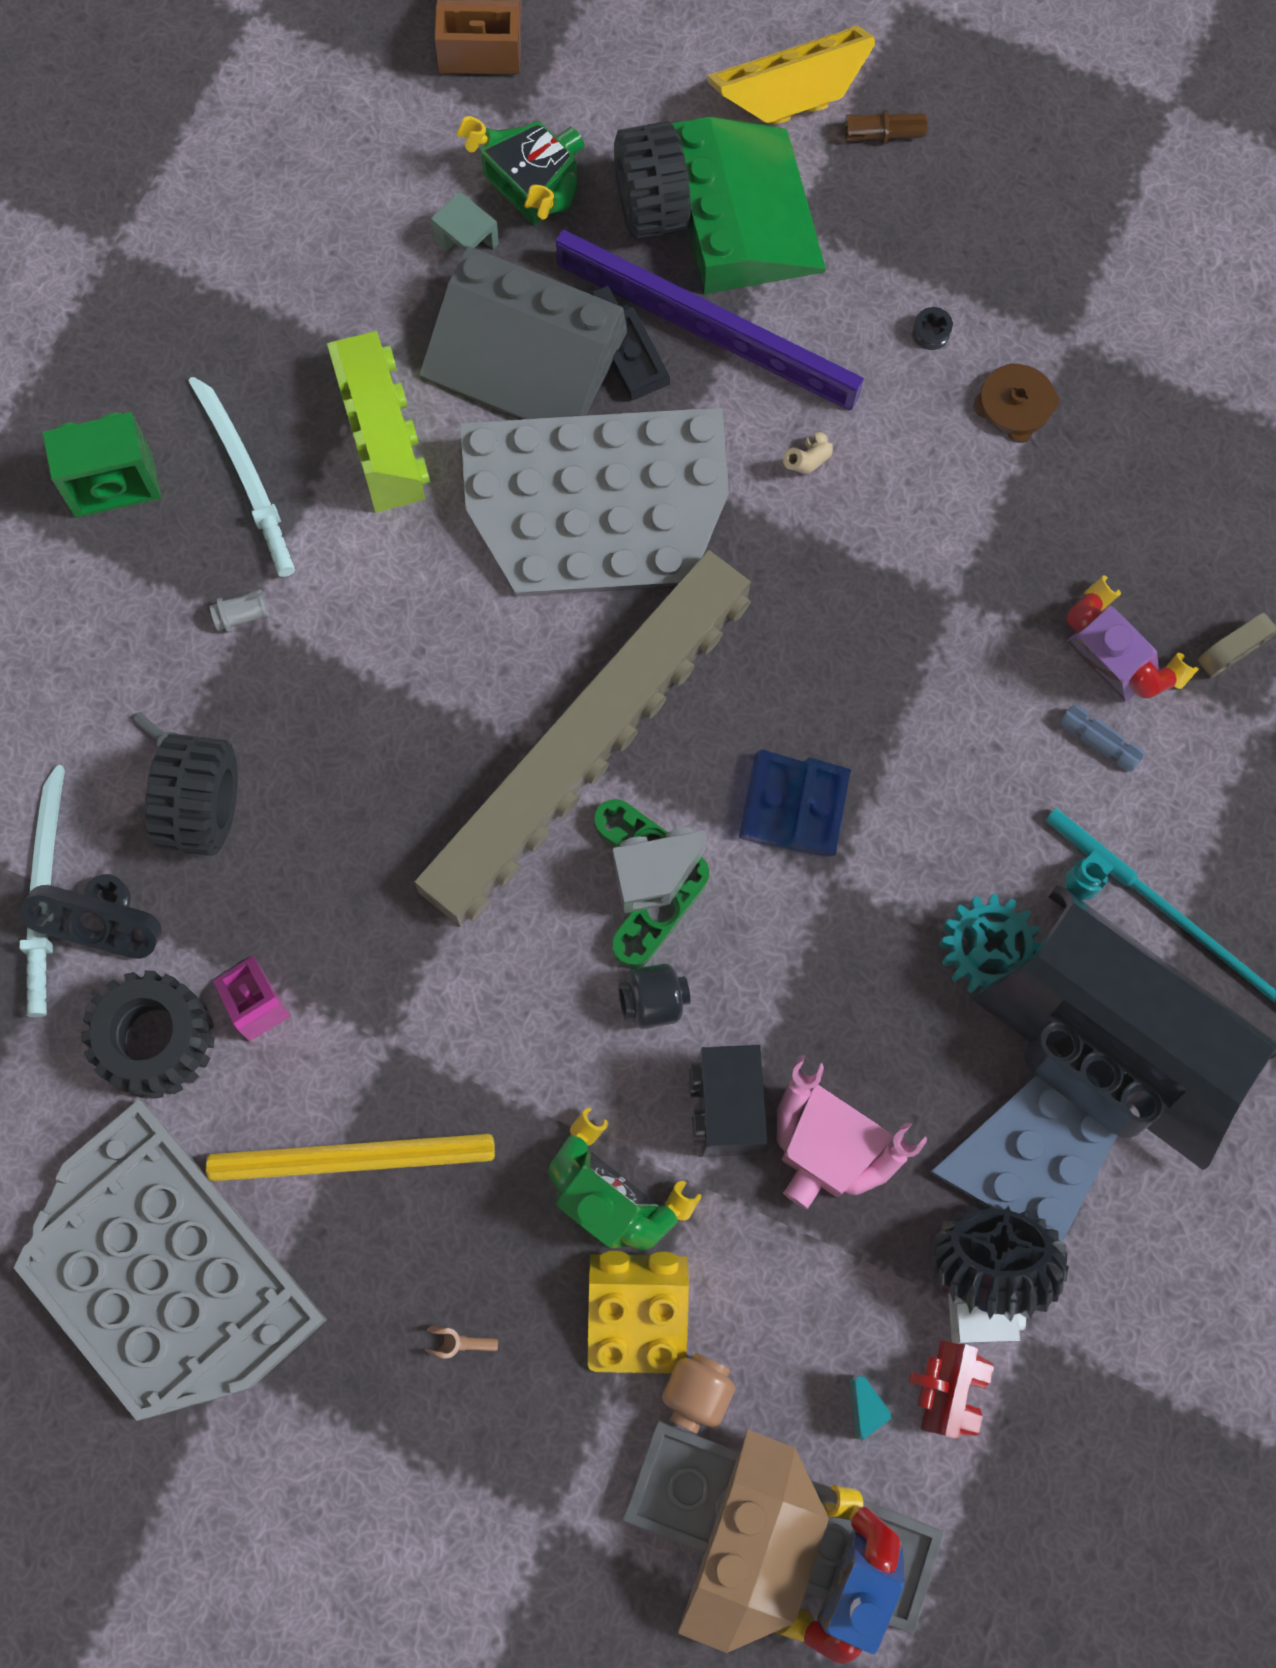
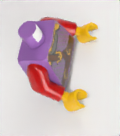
[1066,575,1199,702]

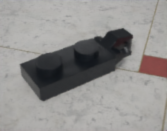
[593,286,670,401]

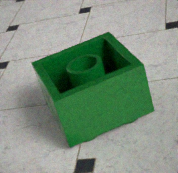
[43,412,162,518]

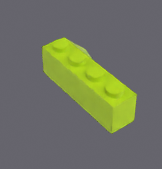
[327,331,430,513]

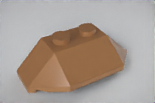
[678,1429,829,1653]

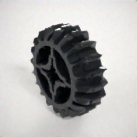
[932,1203,1069,1322]

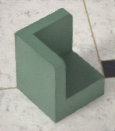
[431,192,499,251]

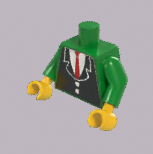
[456,116,585,226]
[549,1107,701,1250]

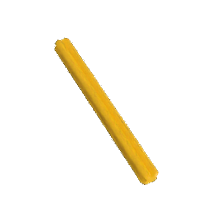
[206,1134,495,1181]

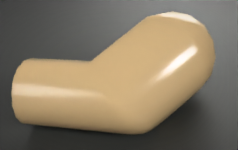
[783,432,833,474]

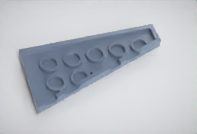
[930,1054,1133,1242]

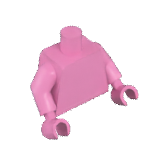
[777,1055,927,1210]

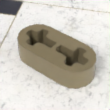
[1197,613,1276,678]

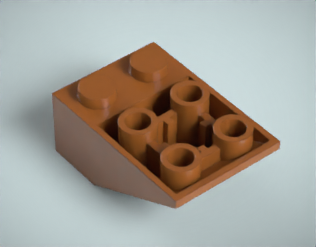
[435,0,522,74]

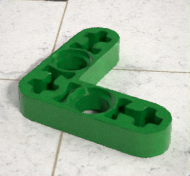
[594,799,709,969]

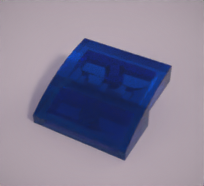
[739,749,851,857]

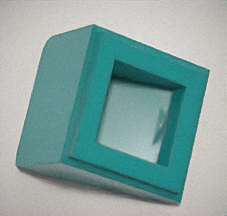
[849,1375,892,1441]

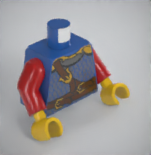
[776,1485,905,1664]

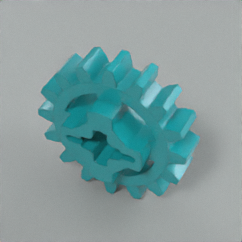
[939,894,1041,993]

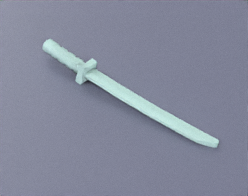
[189,377,295,577]
[20,765,65,1017]

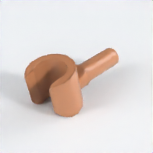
[425,1325,498,1359]

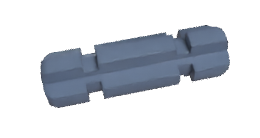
[1060,704,1145,772]

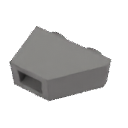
[613,827,707,913]

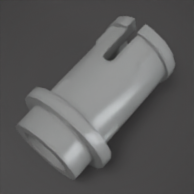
[210,589,270,633]

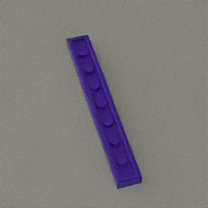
[556,229,864,411]

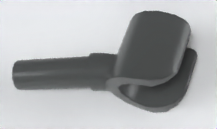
[133,712,178,750]

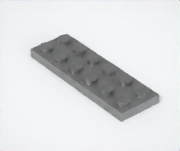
[623,1421,945,1635]

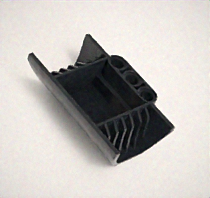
[973,885,1276,1170]

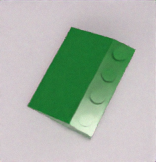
[672,117,826,294]

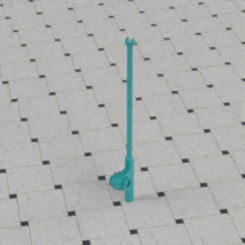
[1045,807,1276,1004]

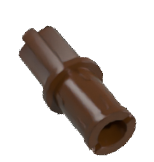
[845,109,928,144]

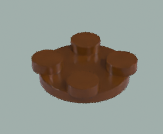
[973,363,1059,443]

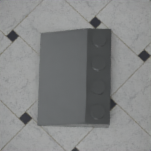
[419,246,627,420]

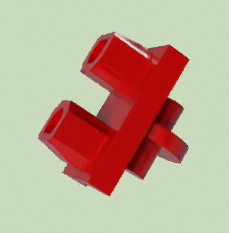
[908,1340,994,1439]

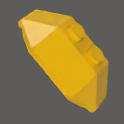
[707,25,875,124]

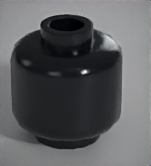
[618,963,691,1029]

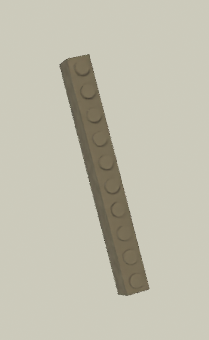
[414,550,751,927]

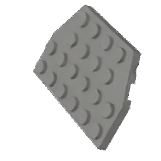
[460,408,729,596]
[14,1099,327,1421]

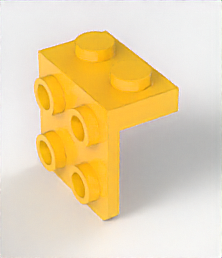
[588,1251,689,1374]

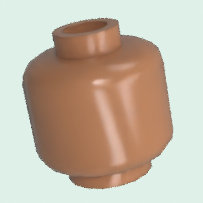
[662,1352,735,1434]

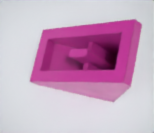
[213,956,291,1041]

